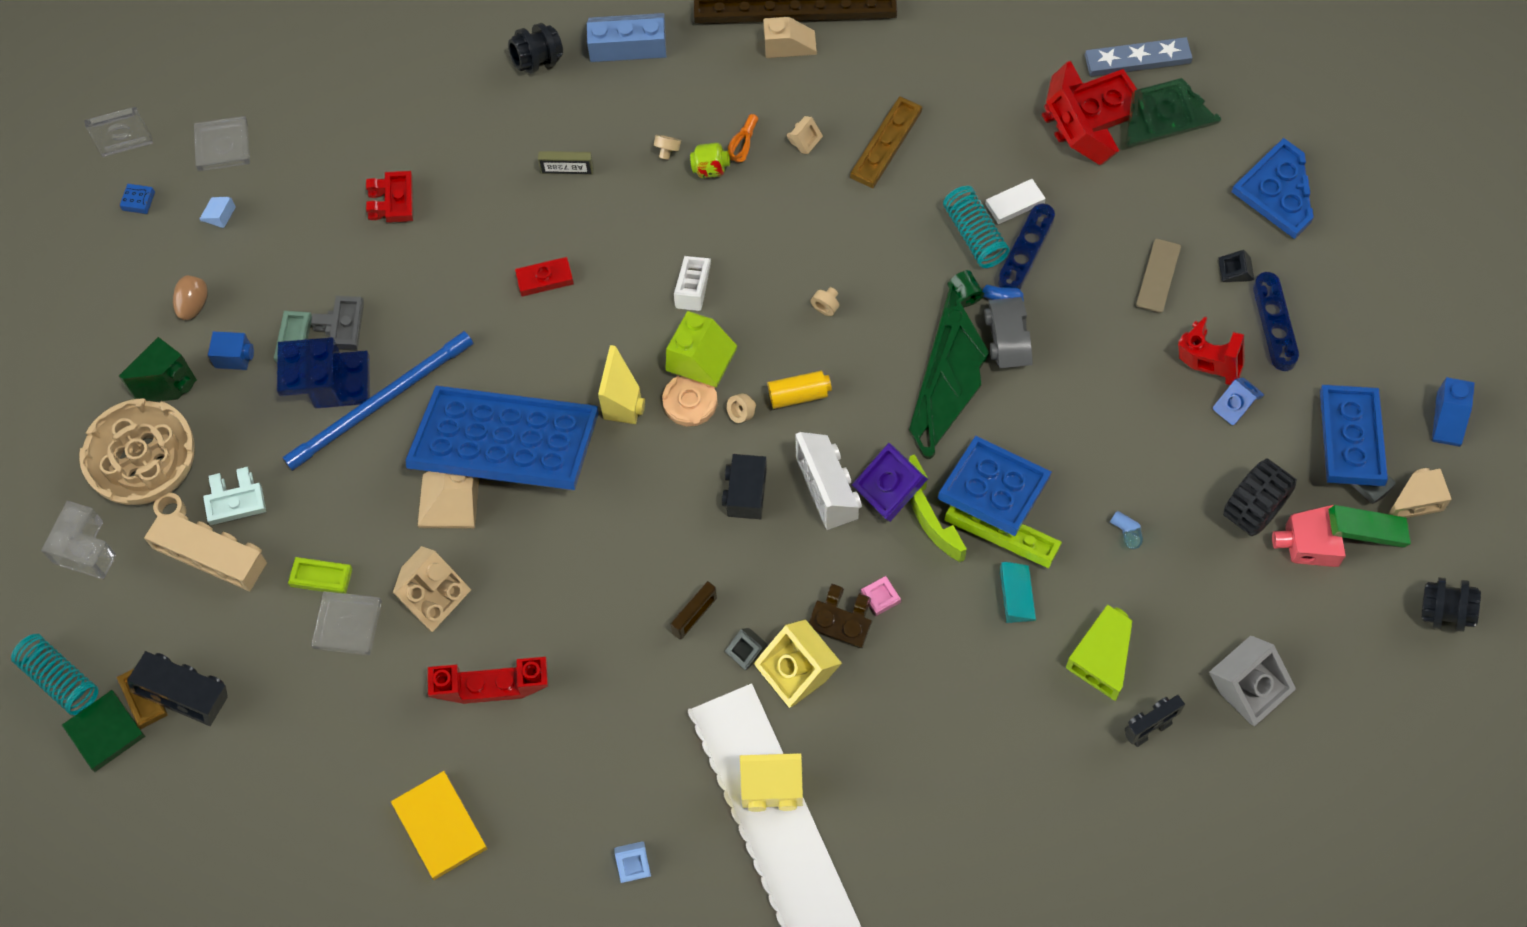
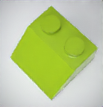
[666,311,737,388]

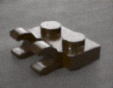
[809,584,872,648]

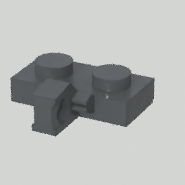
[311,296,364,350]

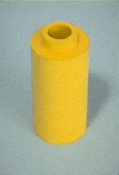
[767,370,832,409]

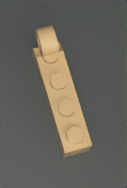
[144,492,267,592]

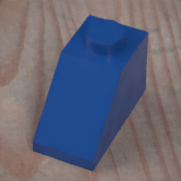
[1432,377,1475,447]

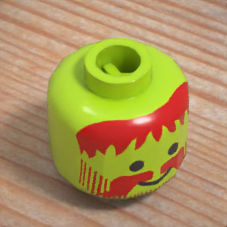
[690,143,730,179]

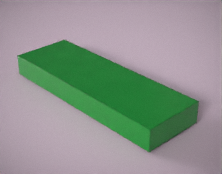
[1328,505,1411,548]

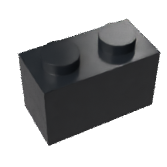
[722,454,767,520]

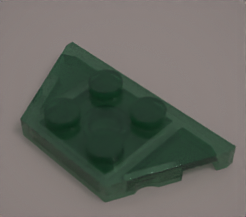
[1126,78,1221,148]

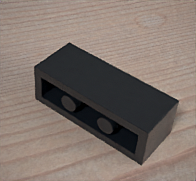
[127,651,228,727]

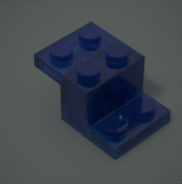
[277,337,370,409]

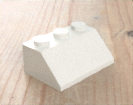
[795,432,862,530]

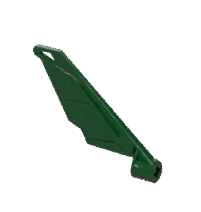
[909,270,989,459]

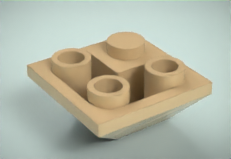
[393,546,471,632]

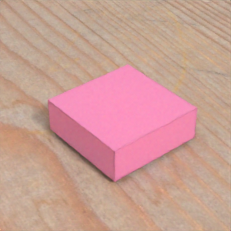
[861,576,901,616]

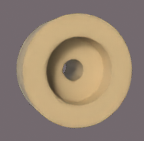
[654,135,681,160]
[811,287,839,316]
[727,393,756,423]

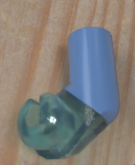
[1110,511,1143,549]

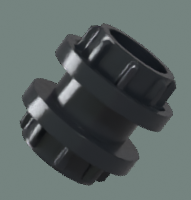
[508,23,563,74]
[1421,577,1481,632]

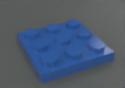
[938,436,1052,536]

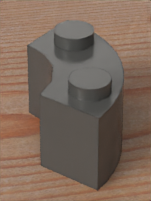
[985,297,1033,368]

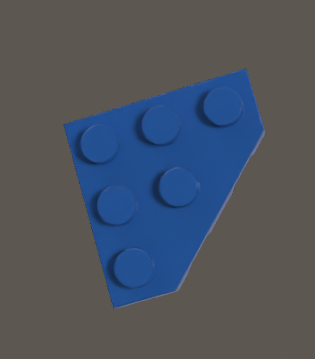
[1232,138,1314,239]

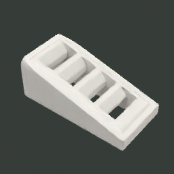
[674,256,711,311]

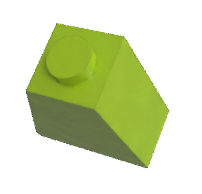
[1066,604,1132,701]

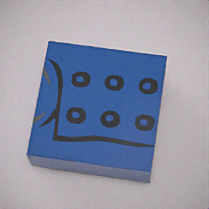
[120,184,155,214]

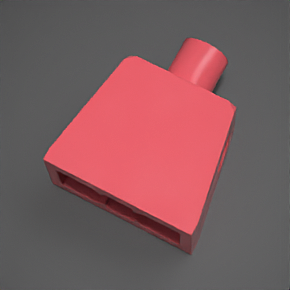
[1272,505,1346,567]

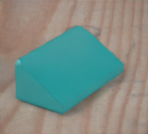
[1000,562,1036,623]

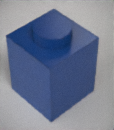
[208,331,254,370]

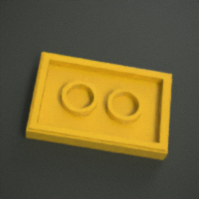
[391,771,488,880]

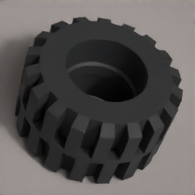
[1223,458,1297,537]

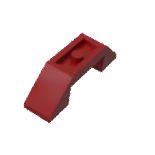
[1046,61,1119,165]
[428,656,548,704]

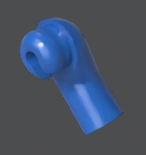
[983,285,1024,302]

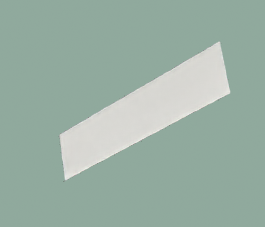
[688,683,861,927]

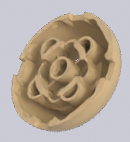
[79,399,195,505]

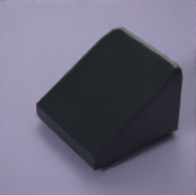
[1218,250,1254,282]

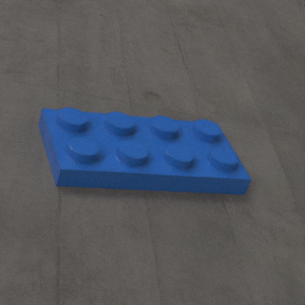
[1320,385,1388,486]

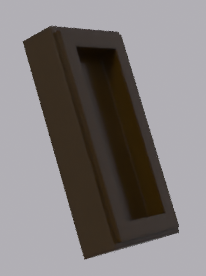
[670,581,717,640]

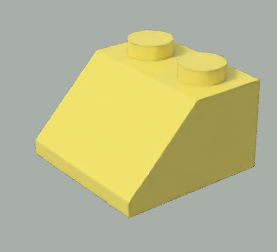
[753,619,842,708]
[740,753,803,812]

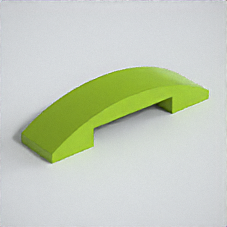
[909,454,967,562]

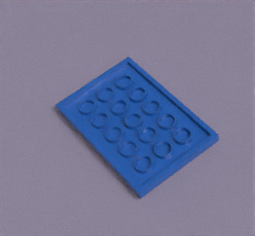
[406,386,599,490]

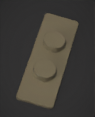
[1136,239,1181,313]

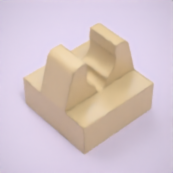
[787,116,823,154]

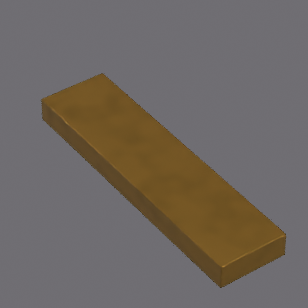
[850,96,922,188]

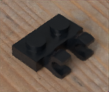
[1125,695,1185,747]

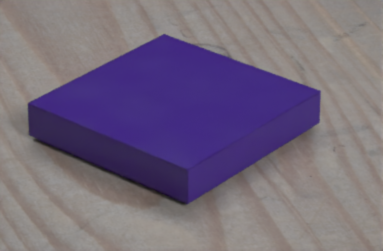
[852,443,928,522]

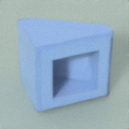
[200,197,236,228]
[614,841,651,883]

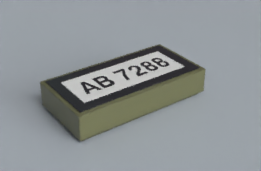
[538,151,594,175]

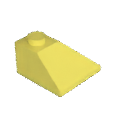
[598,345,645,424]

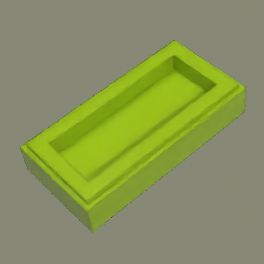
[288,557,353,595]

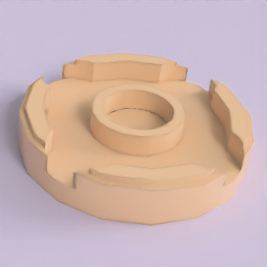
[662,376,718,427]

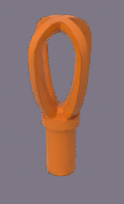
[728,114,758,163]

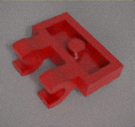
[366,171,413,222]

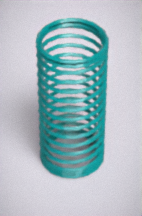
[943,185,1010,268]
[11,634,99,715]

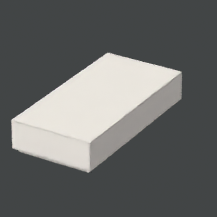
[985,179,1046,225]

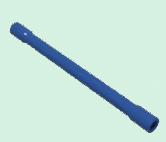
[282,331,473,471]

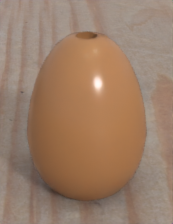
[173,275,208,320]

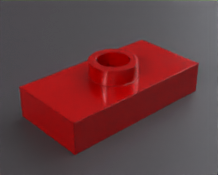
[515,257,574,297]

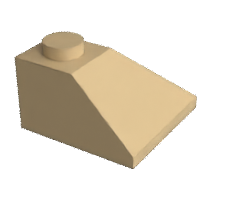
[418,471,479,528]

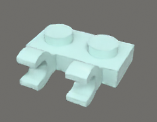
[203,467,266,525]

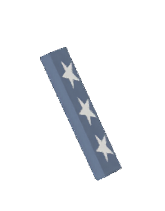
[1085,37,1192,77]

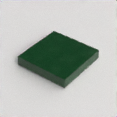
[62,690,146,772]

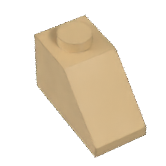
[763,17,817,58]
[1388,468,1452,518]

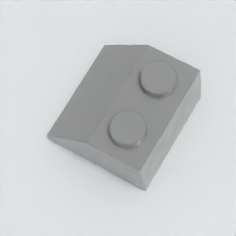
[1209,635,1296,726]

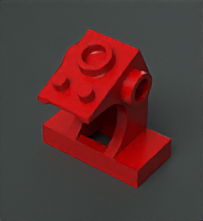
[1178,317,1245,385]

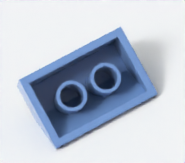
[587,13,666,62]

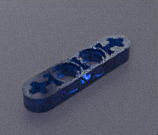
[998,203,1055,289]
[1253,272,1299,371]

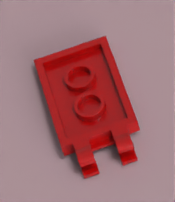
[1042,69,1149,142]

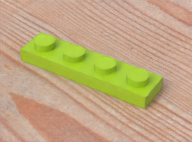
[944,506,1062,569]

